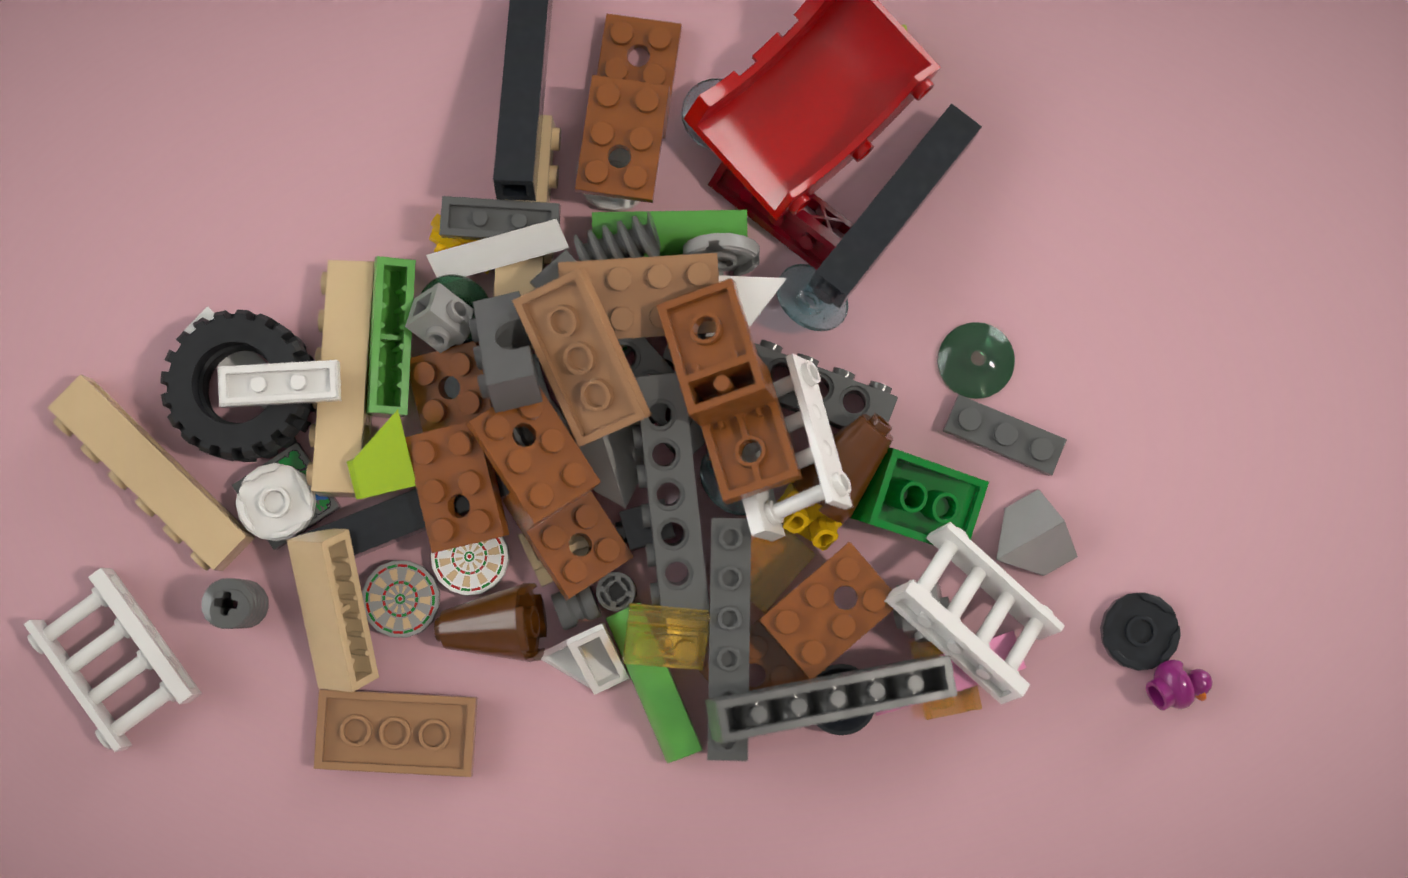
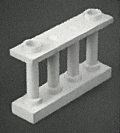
[742,353,853,541]
[885,522,1065,704]
[24,568,202,752]

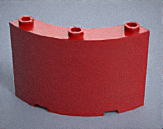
[683,0,941,221]

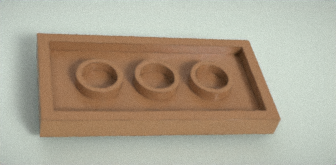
[558,253,719,339]
[512,267,652,447]
[313,689,478,777]

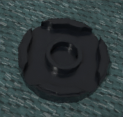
[1100,592,1181,671]

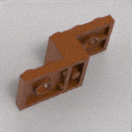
[575,13,682,203]
[657,278,803,504]
[405,341,510,553]
[467,388,634,601]
[699,541,894,691]

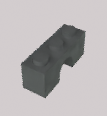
[469,291,543,413]

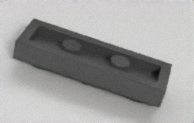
[439,196,561,240]
[943,395,1067,476]

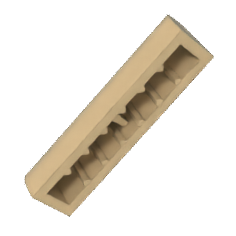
[287,529,379,692]

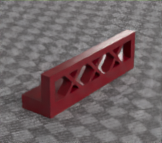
[708,162,853,270]

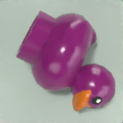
[1146,660,1213,710]

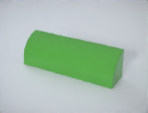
[592,210,748,257]
[366,256,416,418]
[606,603,703,763]

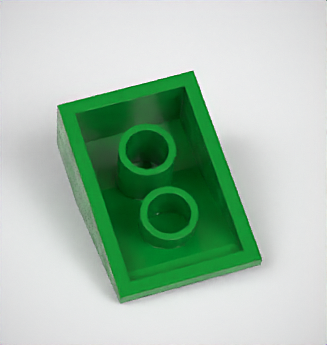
[850,447,989,546]

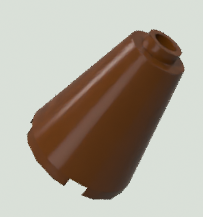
[791,413,893,523]
[434,583,547,662]

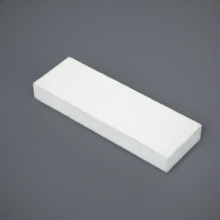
[218,360,341,408]

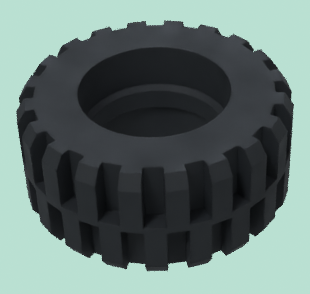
[160,309,317,462]

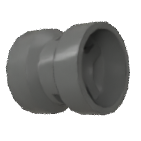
[596,572,637,611]
[551,586,601,631]

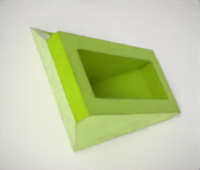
[347,409,416,499]

